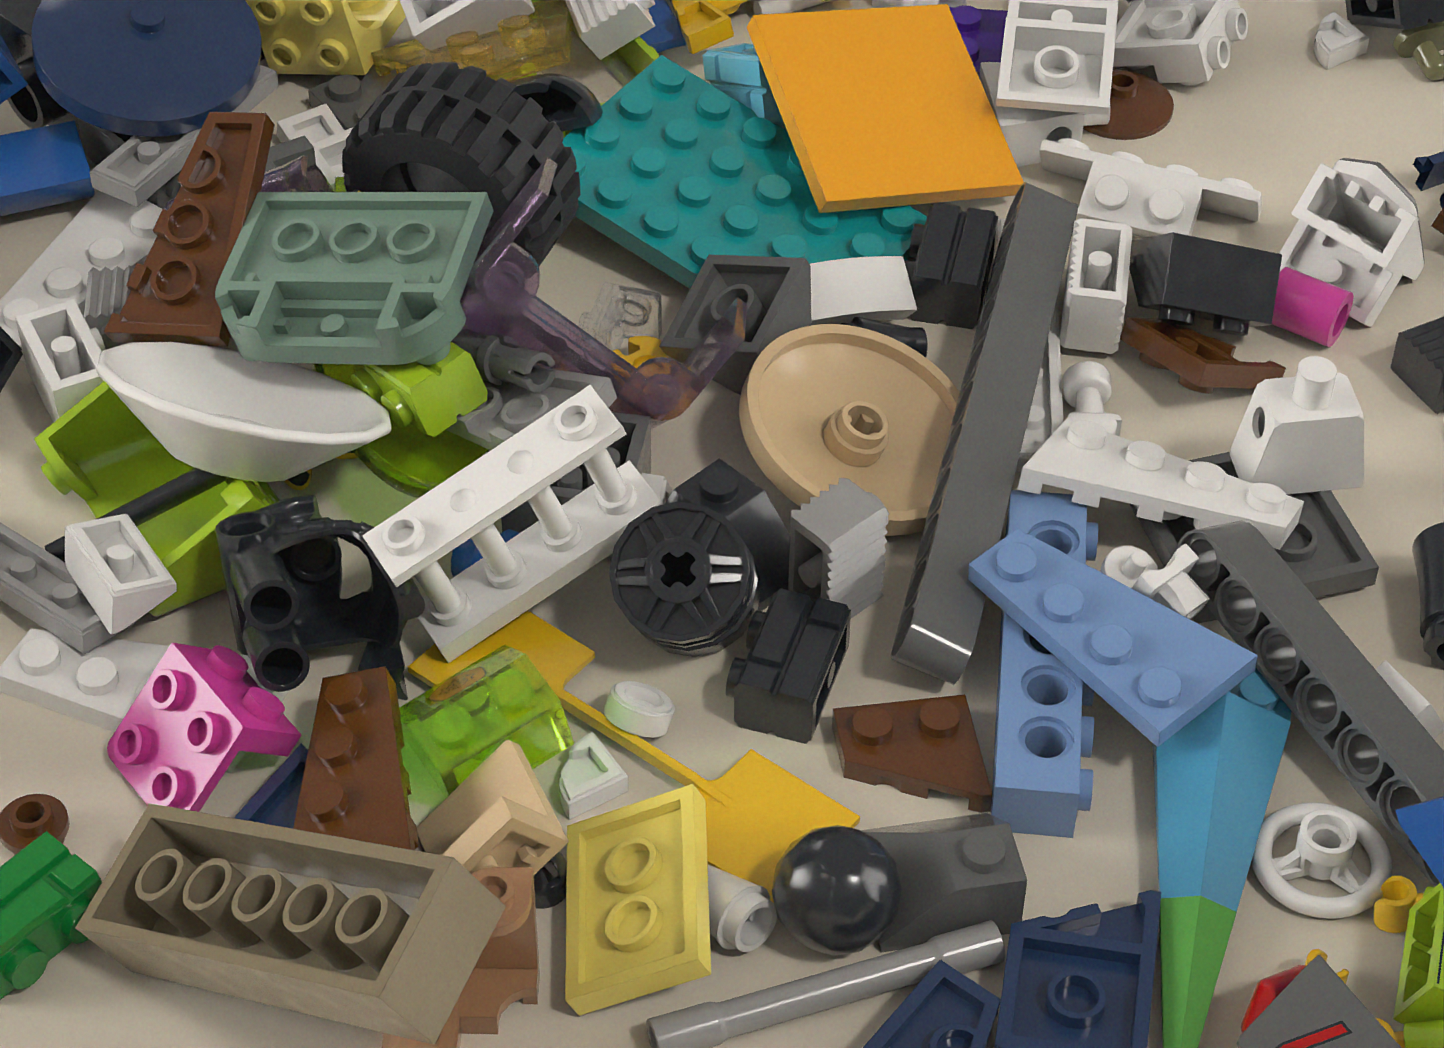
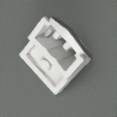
[1279,158,1425,327]

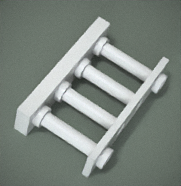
[362,385,663,663]

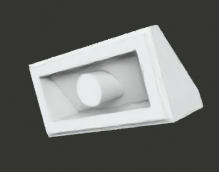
[65,514,177,634]

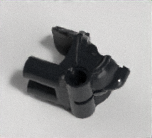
[215,495,425,692]

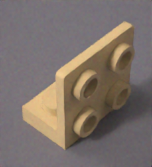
[417,740,569,876]

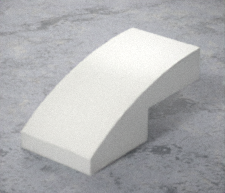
[277,104,353,192]
[810,256,917,325]

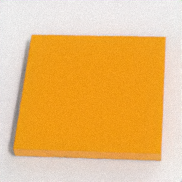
[747,4,1024,213]

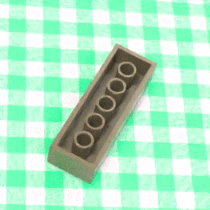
[76,803,506,1045]

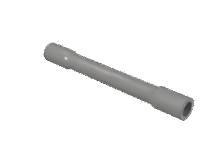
[646,920,1005,1048]

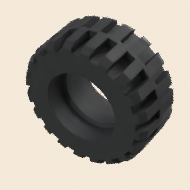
[342,62,581,292]

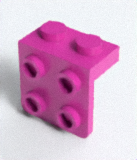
[107,642,302,812]

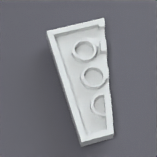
[0,191,162,364]
[1018,418,1304,550]
[0,629,290,773]

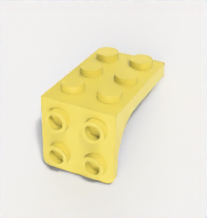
[245,0,406,75]

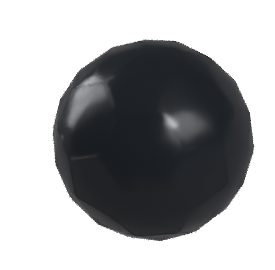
[772,825,902,956]

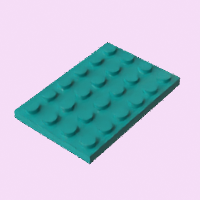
[562,55,927,289]

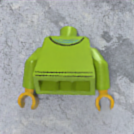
[1374,876,1444,1048]

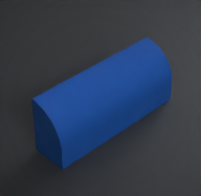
[0,120,95,217]

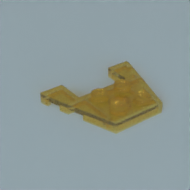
[371,0,573,81]

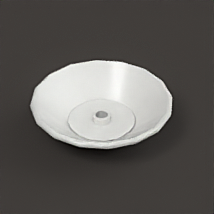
[96,342,391,482]

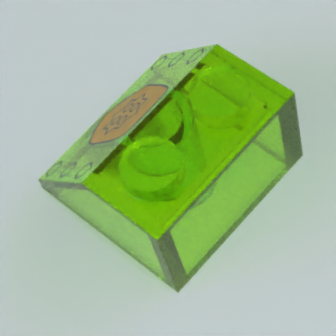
[399,644,575,798]

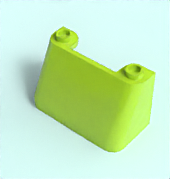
[34,381,280,617]

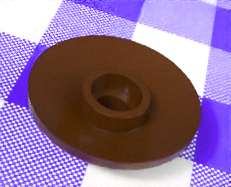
[1083,69,1174,140]

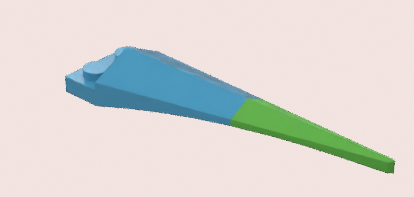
[1152,668,1291,1048]

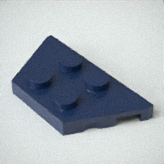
[994,890,1161,1048]

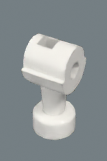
[1062,361,1122,436]

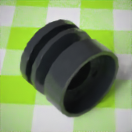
[609,501,762,657]

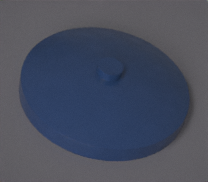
[31,0,261,137]

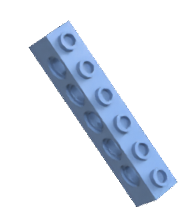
[991,490,1098,838]

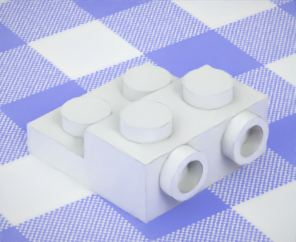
[1113,0,1248,86]

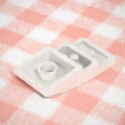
[996,0,1119,115]

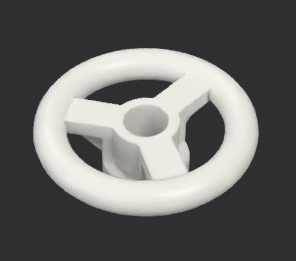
[1252,802,1392,919]

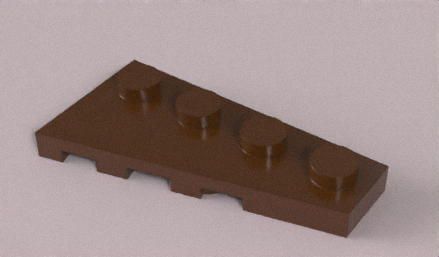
[104,112,275,347]
[293,666,419,850]

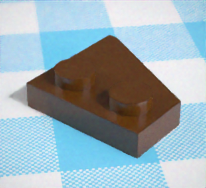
[1120,317,1286,394]
[832,694,993,813]

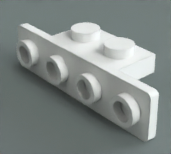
[1039,138,1262,238]

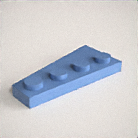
[968,528,1258,747]

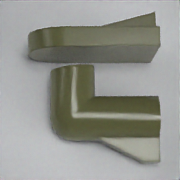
[1393,21,1444,80]

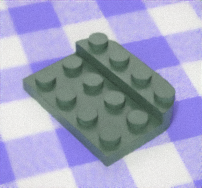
[215,192,494,365]

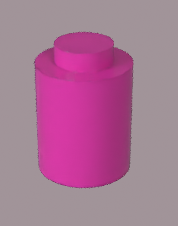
[1272,267,1354,347]

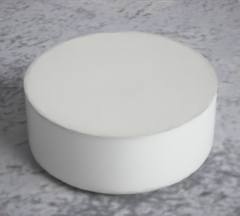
[604,681,675,737]

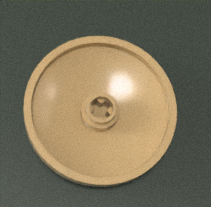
[739,324,960,536]

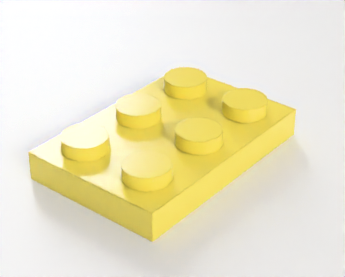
[565,784,711,1016]

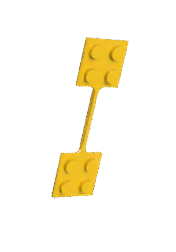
[407,610,860,903]

